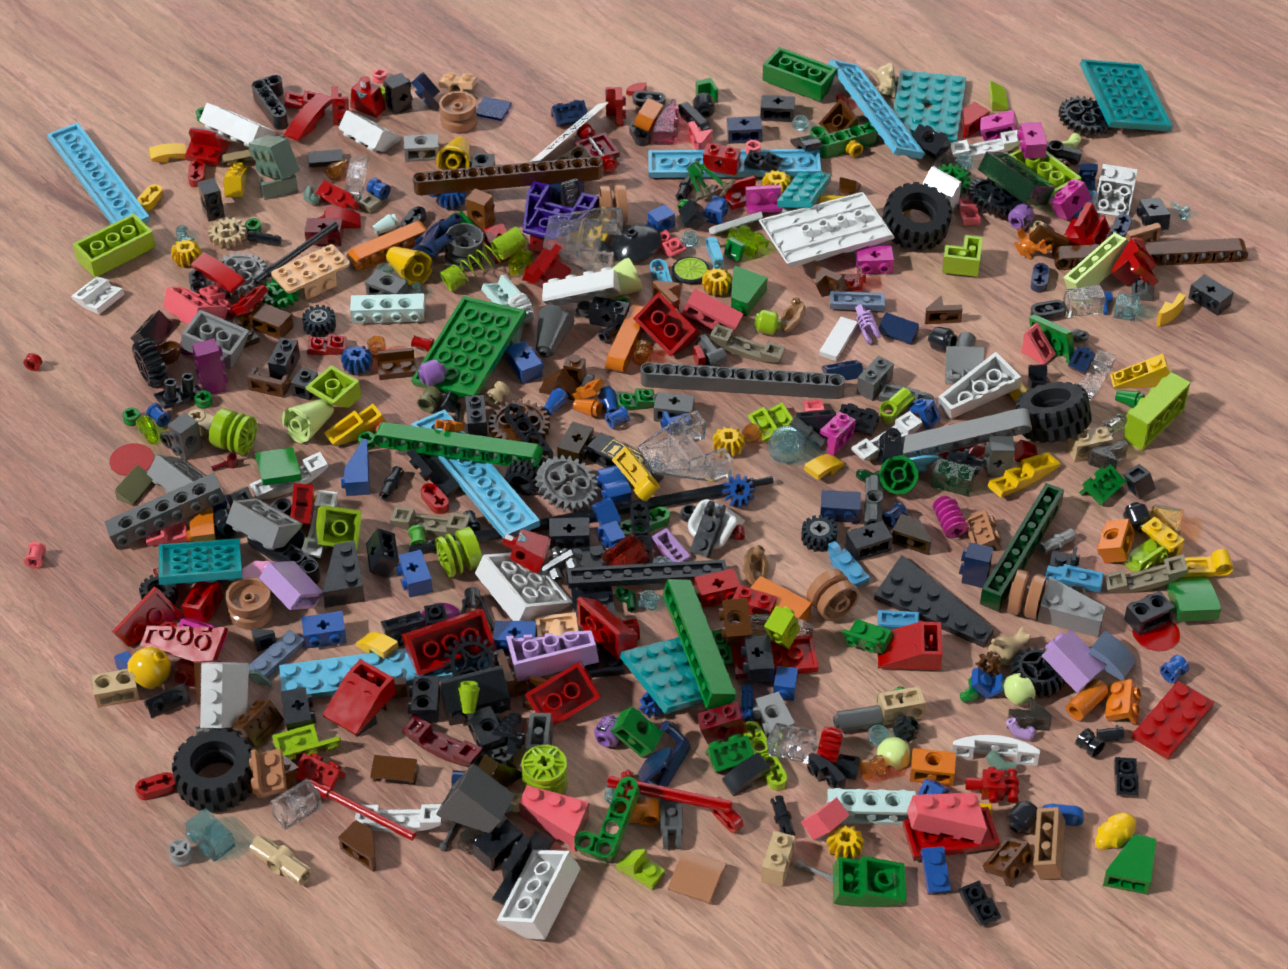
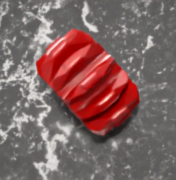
[817,726,843,763]

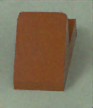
[652,280,681,310]

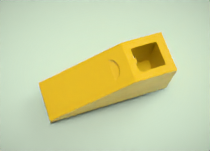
[223,163,248,197]
[1110,354,1172,389]

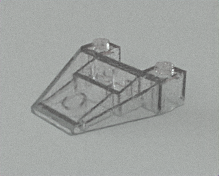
[543,207,624,273]
[637,410,733,482]

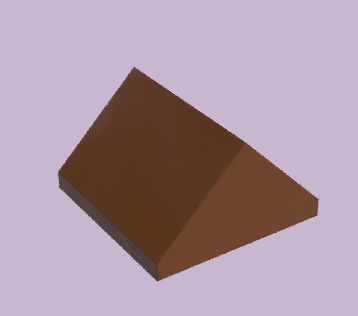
[818,98,859,134]

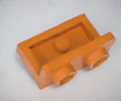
[1105,679,1142,725]

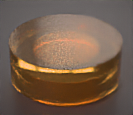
[742,423,762,443]

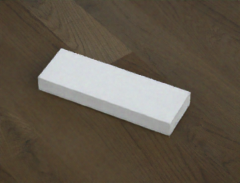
[709,212,763,235]
[819,317,858,361]

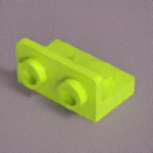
[1121,538,1169,572]

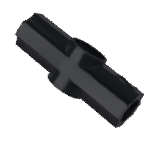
[1046,140,1082,165]

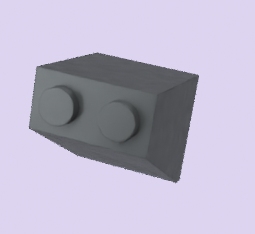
[436,764,515,833]

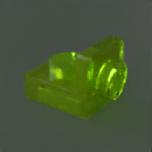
[508,249,533,276]

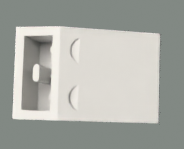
[1094,164,1137,217]

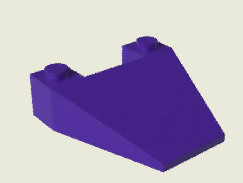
[523,181,600,241]

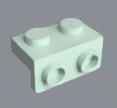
[481,275,521,306]

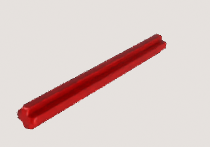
[607,776,733,813]

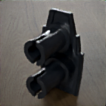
[154,373,202,409]

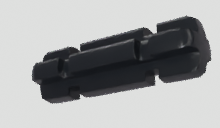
[247,231,282,246]

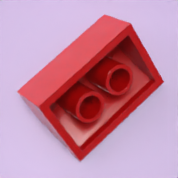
[633,292,701,357]
[577,597,638,661]

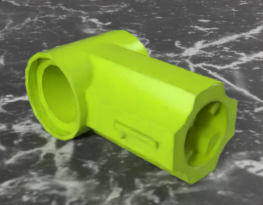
[880,387,915,424]

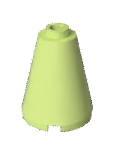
[602,257,643,298]
[282,399,334,443]

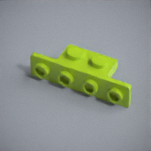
[272,724,342,761]

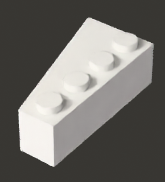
[938,352,1021,419]

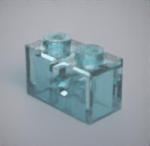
[185,808,235,862]

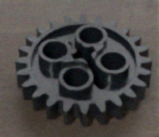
[1058,96,1110,136]
[967,177,1024,216]

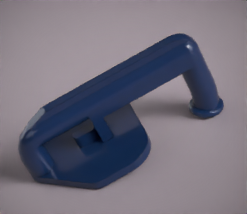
[638,720,691,787]

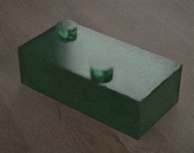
[977,151,1056,206]

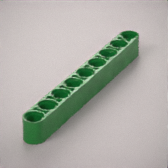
[373,422,544,467]

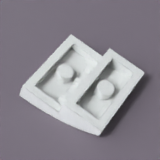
[71,277,125,314]

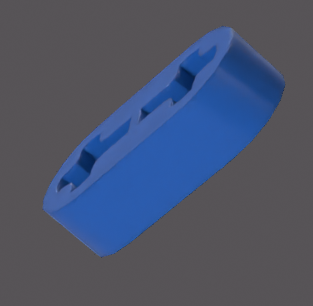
[1043,804,1084,826]

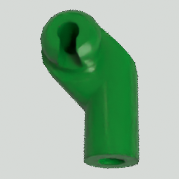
[960,678,980,703]

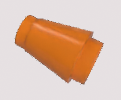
[573,399,603,418]

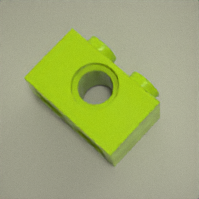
[764,605,801,649]

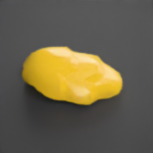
[1095,812,1136,850]

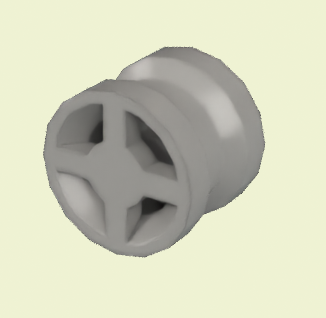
[168,839,193,867]

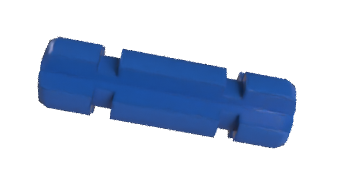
[741,684,753,722]

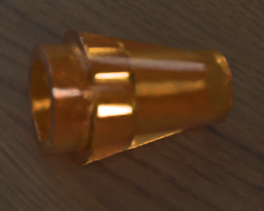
[326,159,350,180]

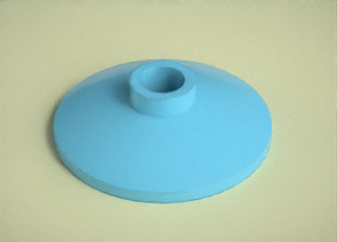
[909,455,939,472]

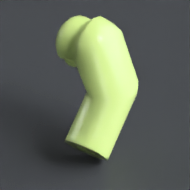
[1061,133,1081,149]

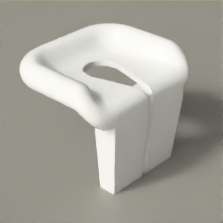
[688,499,745,549]

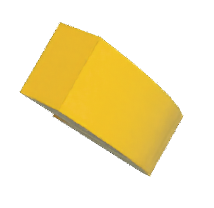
[324,404,387,446]

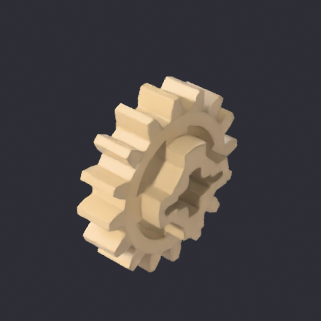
[208,217,247,249]

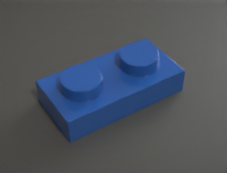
[921,847,951,894]

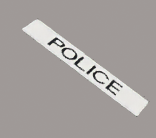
[530,102,609,162]

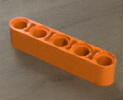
[347,221,428,270]
[605,304,644,373]

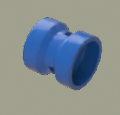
[366,177,391,200]
[1160,655,1190,683]

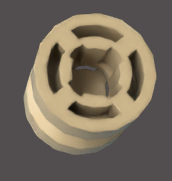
[484,381,510,407]

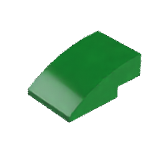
[1166,576,1221,622]
[833,856,906,907]

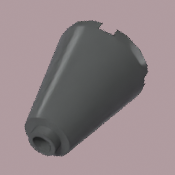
[536,305,575,358]

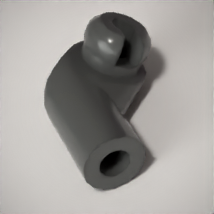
[1071,329,1089,343]

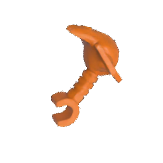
[1014,228,1052,259]

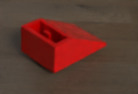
[878,622,943,670]
[323,659,396,735]

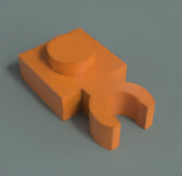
[571,378,605,400]
[434,419,464,432]

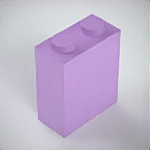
[259,561,323,610]
[1042,629,1106,693]

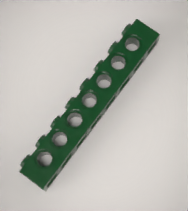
[980,483,1064,612]

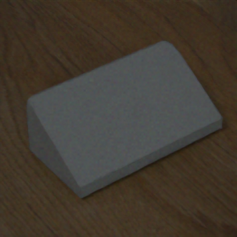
[1131,278,1155,301]

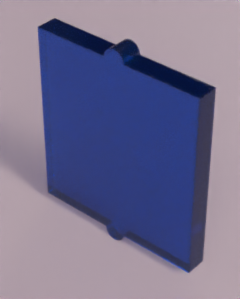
[476,96,511,121]

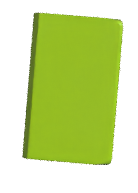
[988,80,1009,111]

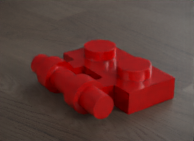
[227,285,269,318]

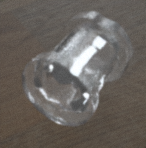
[1102,413,1127,436]

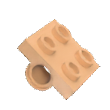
[439,72,477,93]
[535,612,578,637]

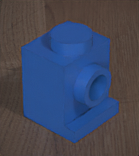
[705,195,728,225]
[598,521,626,555]

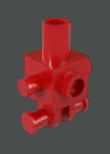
[965,767,1020,804]

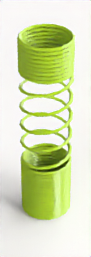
[440,226,527,292]

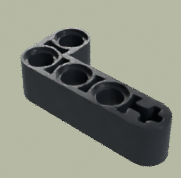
[252,75,288,130]

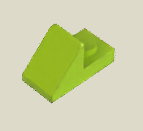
[616,849,665,890]

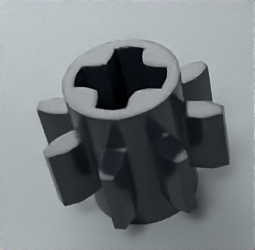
[893,714,919,742]

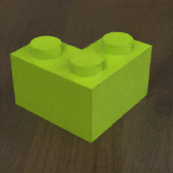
[942,235,983,277]

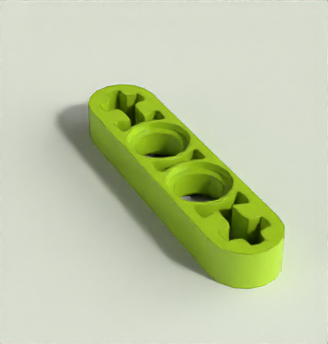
[741,721,787,791]

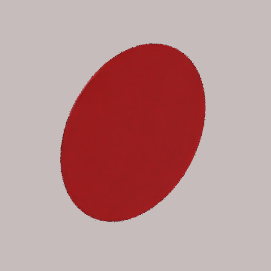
[109,443,154,476]
[1132,621,1180,651]

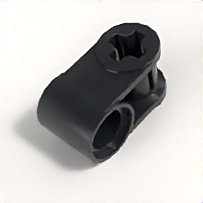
[878,428,902,465]

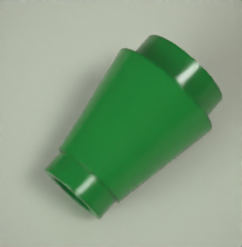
[1115,390,1145,408]

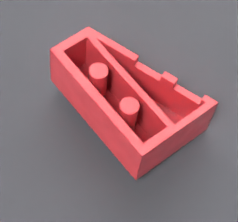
[163,287,228,324]
[682,288,743,334]
[519,785,589,851]
[907,793,987,844]

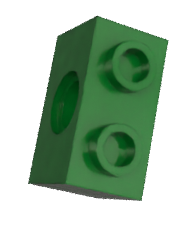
[610,706,663,758]

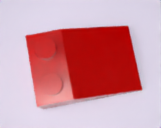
[525,661,603,726]

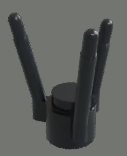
[434,391,461,422]
[461,587,494,631]

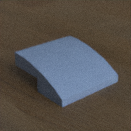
[1089,631,1136,681]

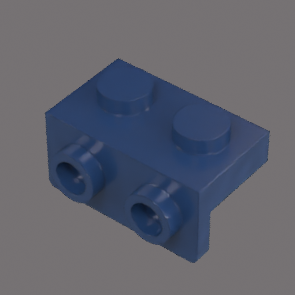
[411,72,440,111]

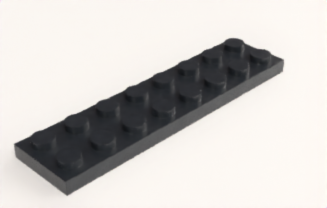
[568,545,624,678]

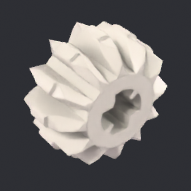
[508,293,535,324]

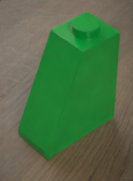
[731,266,767,317]
[1103,834,1156,895]

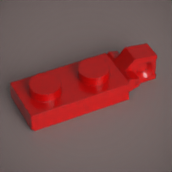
[316,180,360,211]

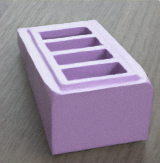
[651,528,691,562]

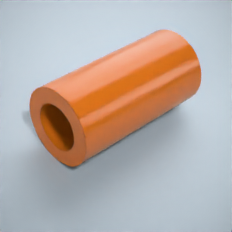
[1066,679,1108,721]

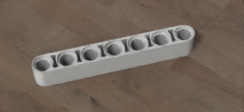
[901,408,1032,458]

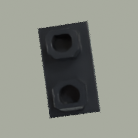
[945,447,983,480]

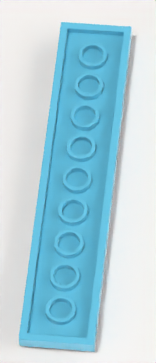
[828,59,925,159]
[47,123,150,224]
[648,149,821,178]
[411,409,540,539]
[279,648,488,699]

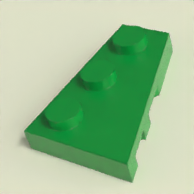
[1029,314,1075,364]

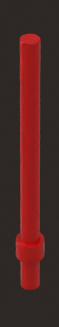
[306,779,416,841]

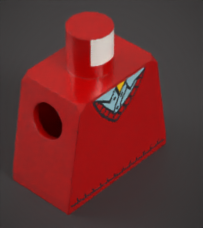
[350,76,386,118]
[501,529,551,574]

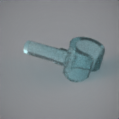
[1171,202,1190,219]

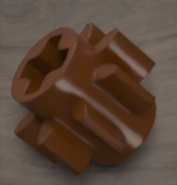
[975,651,1003,676]

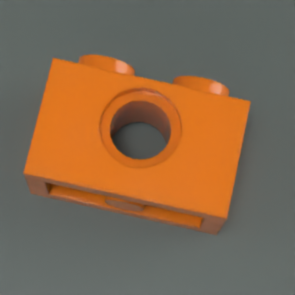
[1097,519,1135,563]
[910,748,956,786]

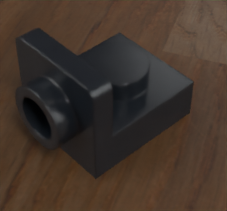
[1049,547,1080,567]

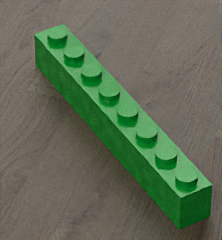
[662,579,736,709]

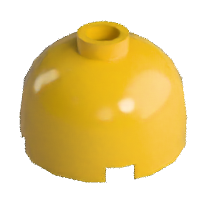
[127,647,171,689]

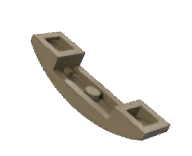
[710,324,785,362]
[390,506,471,536]
[1104,554,1188,593]

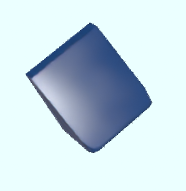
[114,651,131,670]

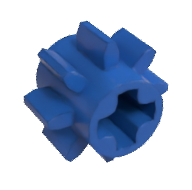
[639,692,663,718]

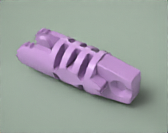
[855,304,882,345]

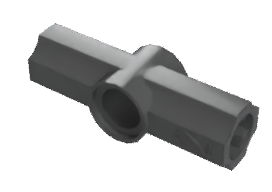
[864,475,883,526]

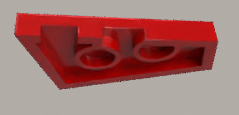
[112,587,184,647]

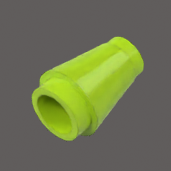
[458,681,480,714]

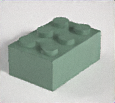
[248,135,300,179]

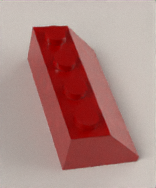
[401,609,496,676]

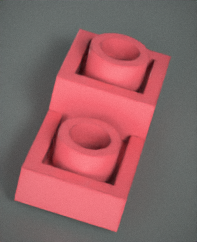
[659,230,686,257]
[199,285,232,316]

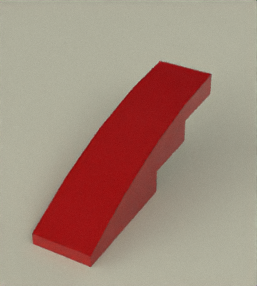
[284,93,332,141]
[191,253,246,293]

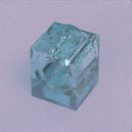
[1113,292,1142,322]

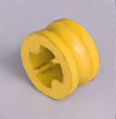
[846,140,863,158]

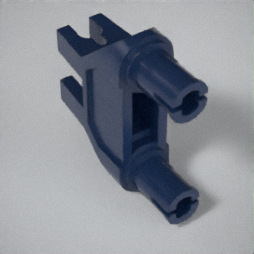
[412,213,462,257]

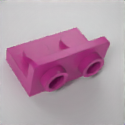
[746,185,782,214]
[820,412,856,456]

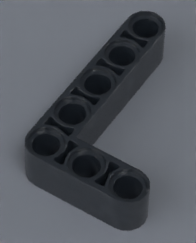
[246,498,320,584]

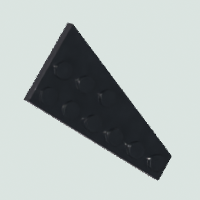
[874,555,993,648]

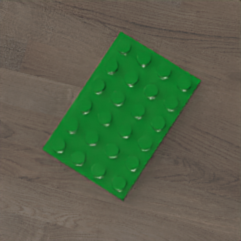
[411,296,527,398]

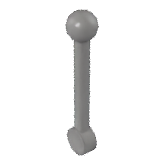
[795,860,833,884]

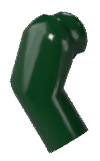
[856,469,880,483]
[615,586,637,613]

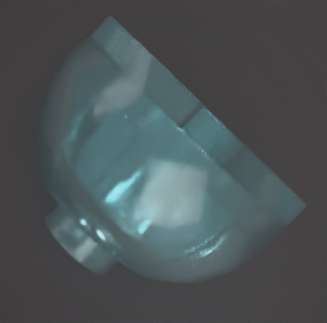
[768,425,807,465]

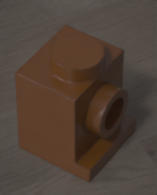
[563,354,587,385]

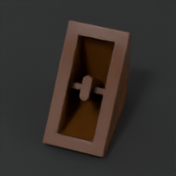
[539,368,581,401]

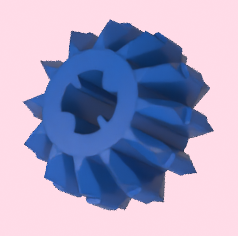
[436,192,466,210]
[341,345,373,375]
[722,474,756,508]

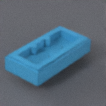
[877,610,919,630]

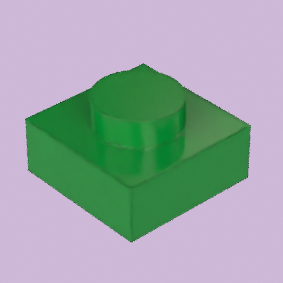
[724,237,746,262]

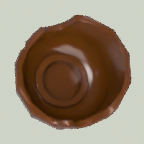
[155,340,182,365]

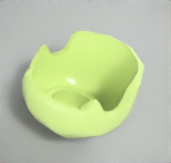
[1003,673,1036,705]
[877,737,911,770]

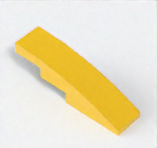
[988,452,1061,498]

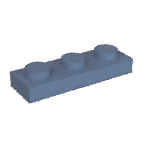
[830,291,885,311]
[249,630,305,678]

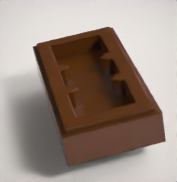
[1029,224,1069,251]

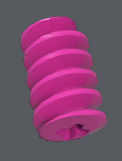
[932,496,968,539]

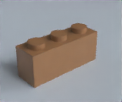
[1034,807,1065,880]

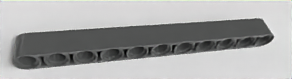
[640,362,845,399]

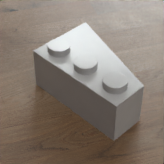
[1038,577,1105,637]

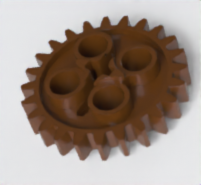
[488,399,551,444]

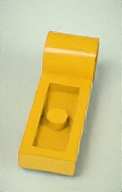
[612,446,660,502]
[1182,549,1234,577]

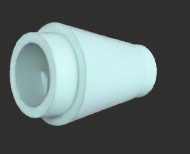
[372,213,400,235]

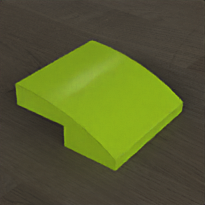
[747,402,798,443]

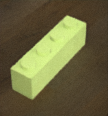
[1063,233,1128,299]

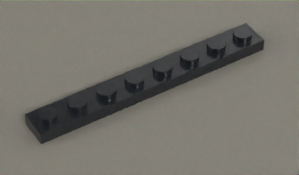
[566,559,727,589]

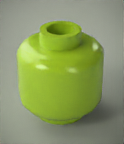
[754,310,782,335]

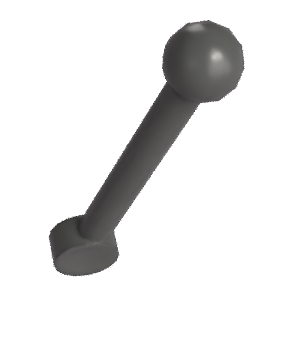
[439,822,458,851]

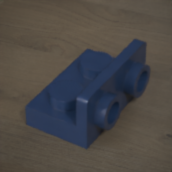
[551,100,589,127]

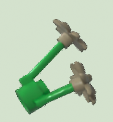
[687,161,735,202]

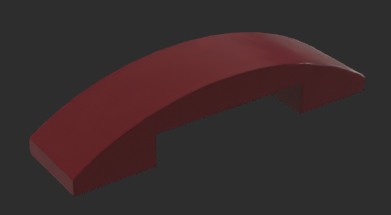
[402,716,483,766]

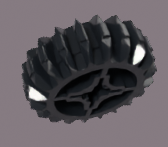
[132,338,168,388]
[443,634,498,678]
[1010,646,1066,699]

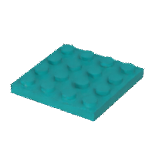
[159,539,242,586]
[620,637,704,714]

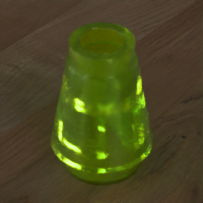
[136,415,159,444]

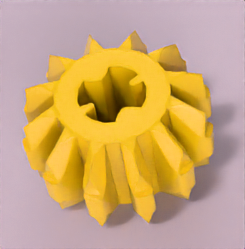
[762,170,791,195]
[171,239,202,268]
[702,267,732,296]
[713,426,745,458]
[826,823,864,860]

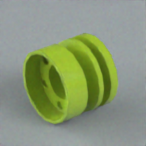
[209,408,257,455]
[435,527,482,577]
[522,745,568,795]

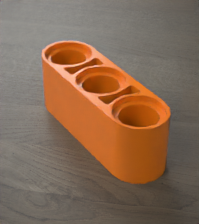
[633,98,663,132]

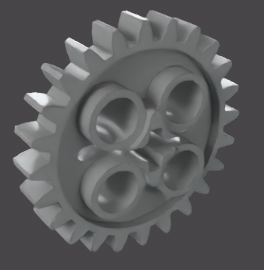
[210,252,268,297]
[535,455,599,513]

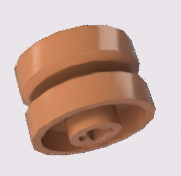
[439,91,477,133]
[599,184,628,224]
[806,568,860,621]
[1007,569,1047,620]
[226,577,274,629]

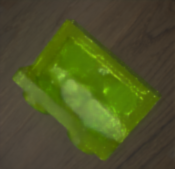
[726,225,770,258]

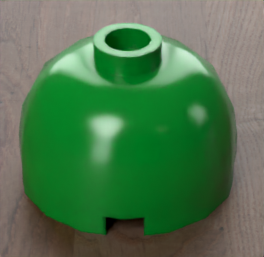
[879,455,919,495]

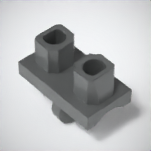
[541,546,582,582]

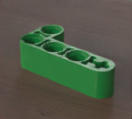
[810,122,878,159]
[574,777,640,863]

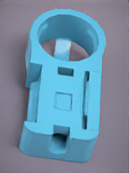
[706,237,724,269]
[650,259,672,282]

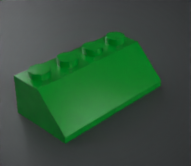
[762,47,837,102]

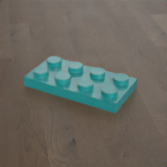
[777,172,831,208]

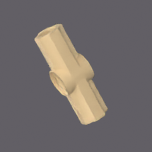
[249,835,312,886]

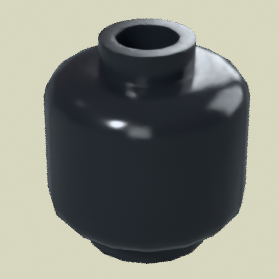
[692,93,715,118]
[928,327,957,352]
[1123,502,1152,533]
[213,509,237,538]
[1007,800,1037,834]

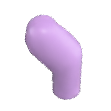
[1006,718,1036,741]

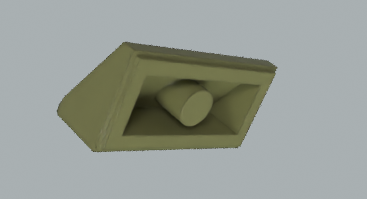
[115,465,153,506]

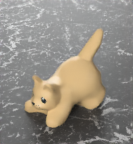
[867,63,898,98]
[988,627,1033,667]

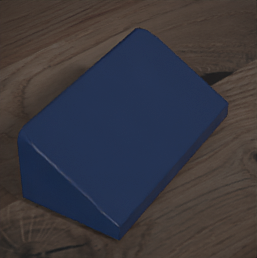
[878,312,919,345]
[821,360,863,380]

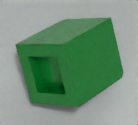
[696,78,718,103]

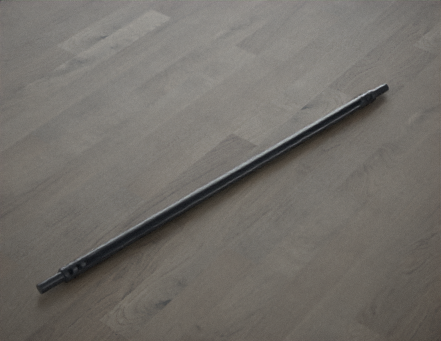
[408,476,774,552]

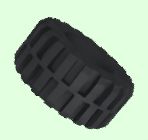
[882,182,952,251]
[1015,382,1092,443]
[172,728,254,813]

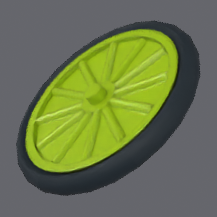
[672,256,710,284]

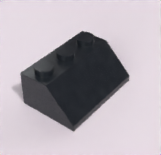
[440,665,511,726]

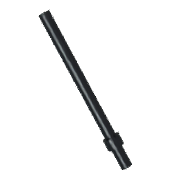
[253,221,339,284]

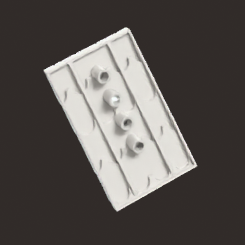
[759,192,894,268]

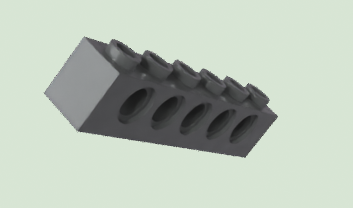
[104,473,226,549]

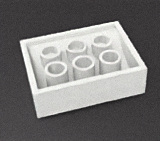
[475,553,573,621]

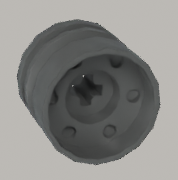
[445,223,483,271]

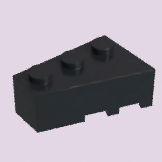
[322,541,365,608]

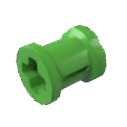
[408,525,427,546]

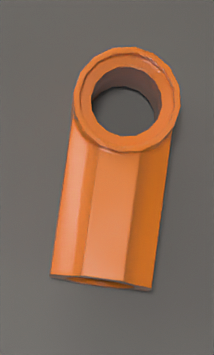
[617,798,660,827]

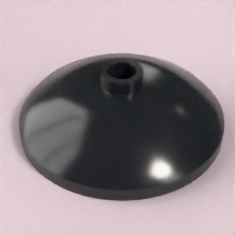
[609,223,662,263]

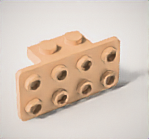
[271,245,350,300]

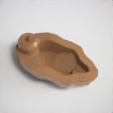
[780,297,806,333]
[743,545,769,586]

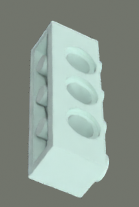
[350,294,425,324]
[827,788,915,825]

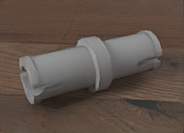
[1037,528,1076,555]

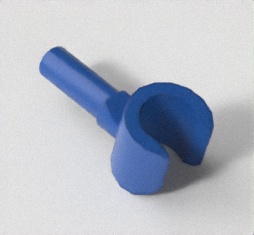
[1101,291,1113,315]

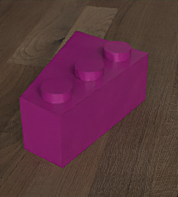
[192,338,228,395]

